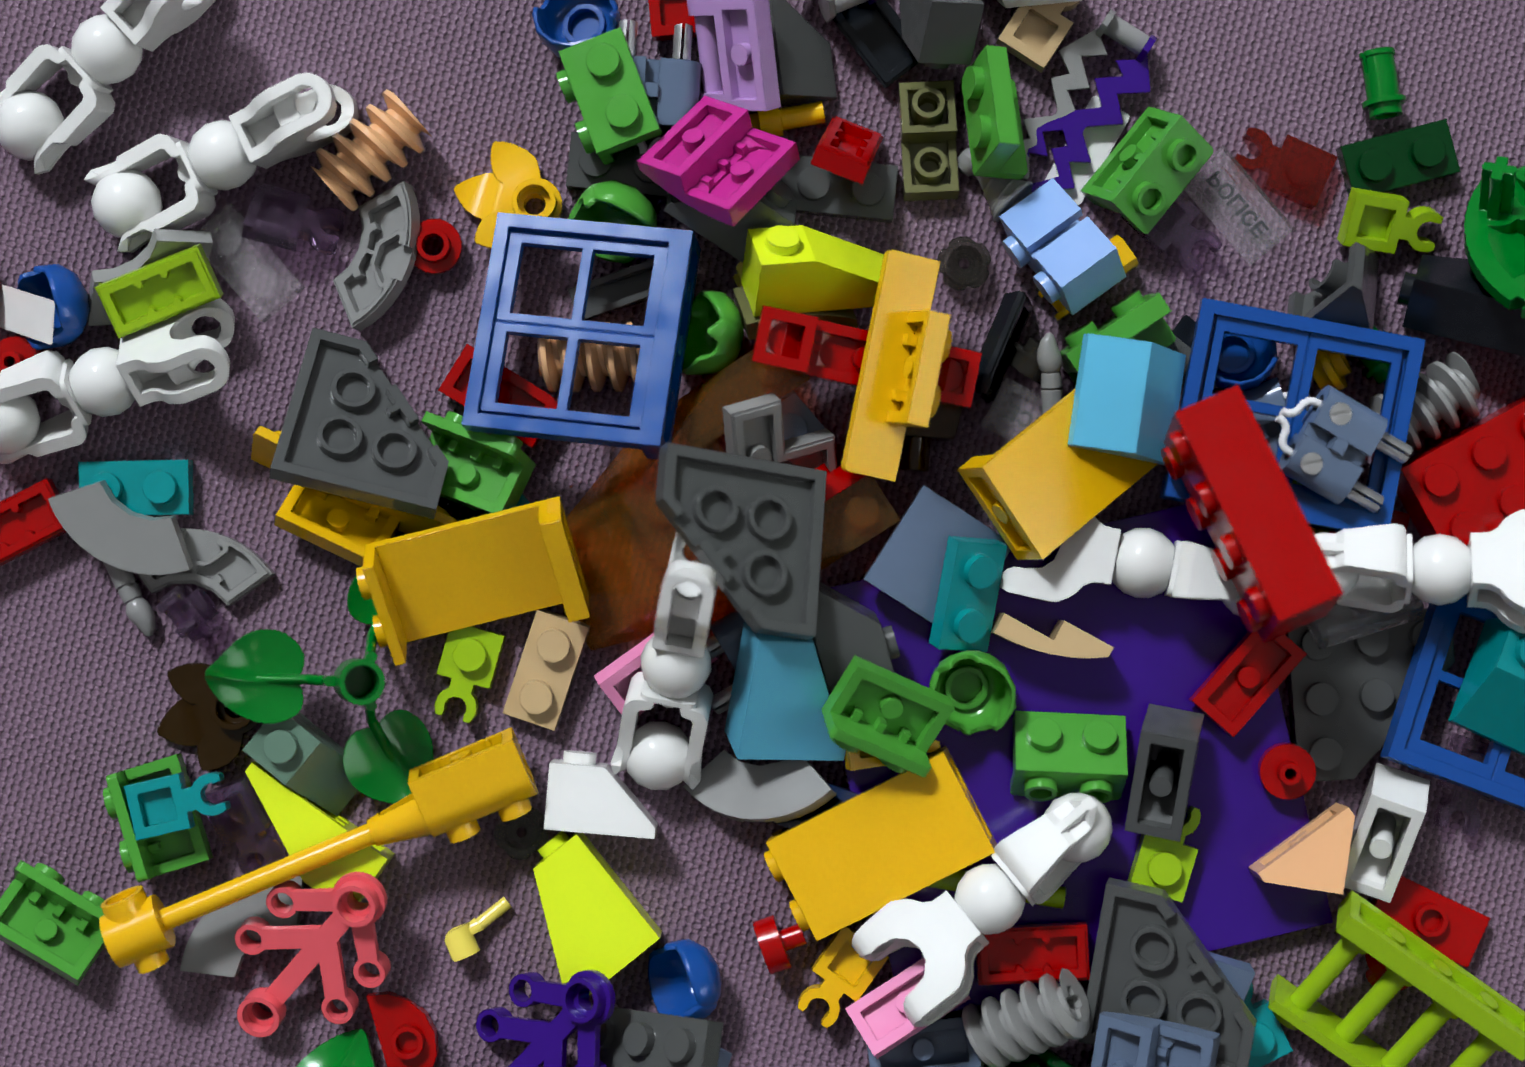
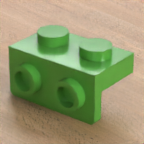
[556,27,662,165]
[961,45,1028,180]
[1060,290,1176,386]
[421,411,536,514]
[821,655,955,777]
[1010,711,1128,803]
[103,753,213,883]
[0,861,105,986]

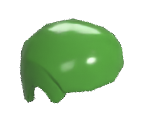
[568,180,657,263]
[682,290,744,375]
[929,650,1016,735]

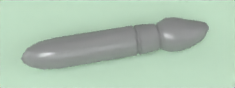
[1037,333,1063,415]
[103,562,156,637]

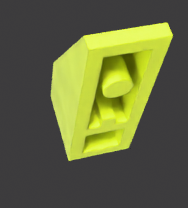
[741,225,884,317]
[245,761,395,902]

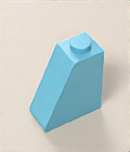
[724,620,846,761]

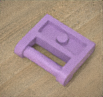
[686,0,781,111]

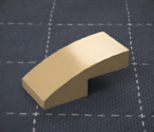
[991,613,1114,659]

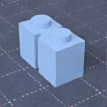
[999,178,1126,316]

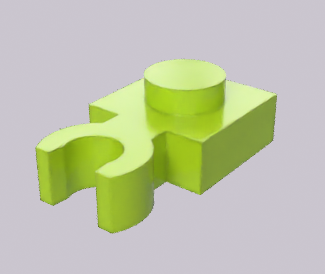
[1337,187,1443,254]
[434,626,506,723]
[1127,806,1201,903]

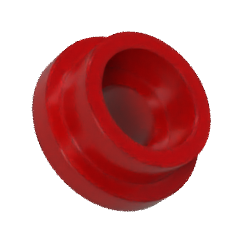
[414,219,463,274]

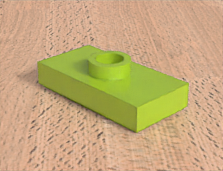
[95,243,224,338]

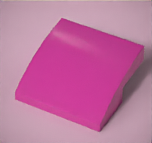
[637,96,800,227]

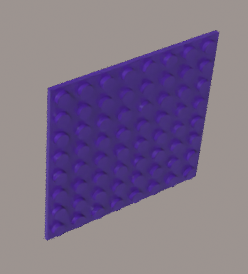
[819,504,1333,1012]

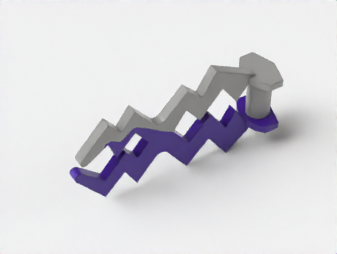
[1023,9,1157,192]

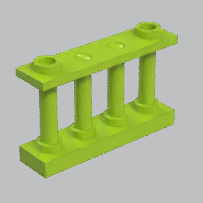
[1268,890,1525,1067]

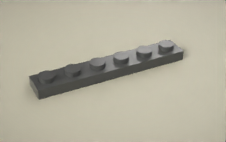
[566,131,898,223]

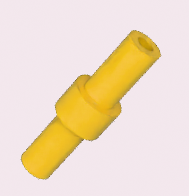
[749,101,826,137]

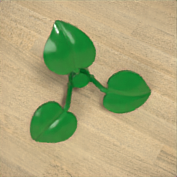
[204,576,434,804]

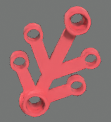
[235,872,391,1037]

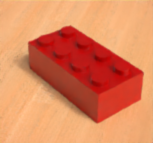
[1161,384,1344,644]
[1397,395,1525,546]

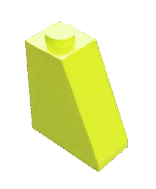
[533,831,662,995]

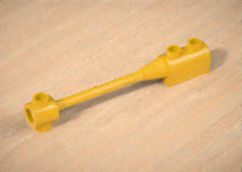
[99,727,538,974]

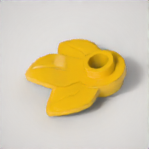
[454,141,562,249]

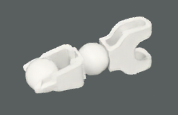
[0,0,216,174]
[84,73,359,253]
[0,298,235,464]
[1314,509,1525,633]
[1000,516,1241,616]
[611,531,718,790]
[852,793,1113,1027]

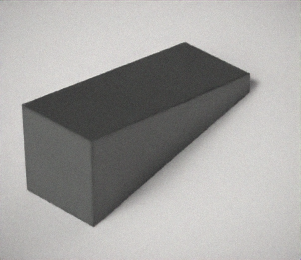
[568,259,654,320]

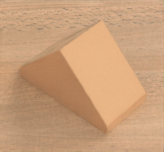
[1248,802,1355,895]

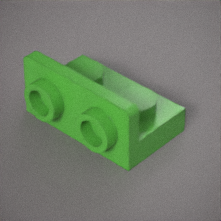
[1081,106,1213,234]

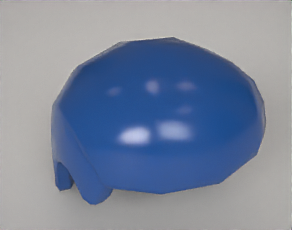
[532,0,621,59]
[17,264,90,350]
[1214,333,1278,392]
[648,939,722,1019]

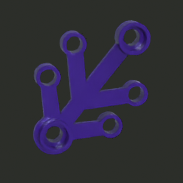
[476,970,615,1067]

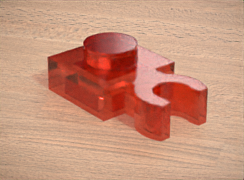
[1231,128,1337,209]

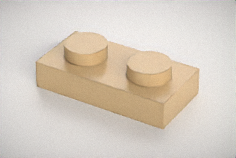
[503,609,591,731]

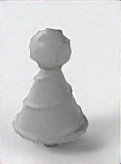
[958,148,1033,222]

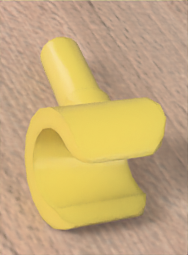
[445,897,512,962]

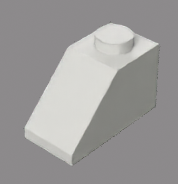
[544,750,658,839]
[1344,762,1430,903]

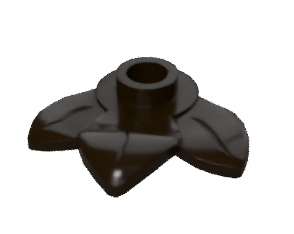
[157,663,258,771]

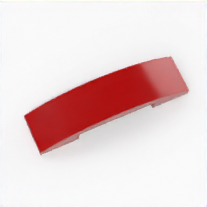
[751,305,982,408]

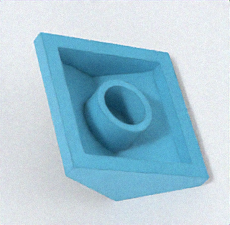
[1067,333,1186,465]

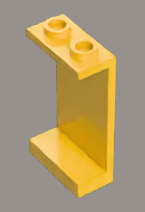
[957,389,1157,560]
[356,496,590,666]
[764,746,997,941]

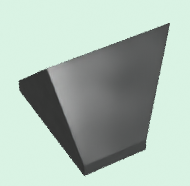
[769,0,837,106]
[1287,242,1380,329]

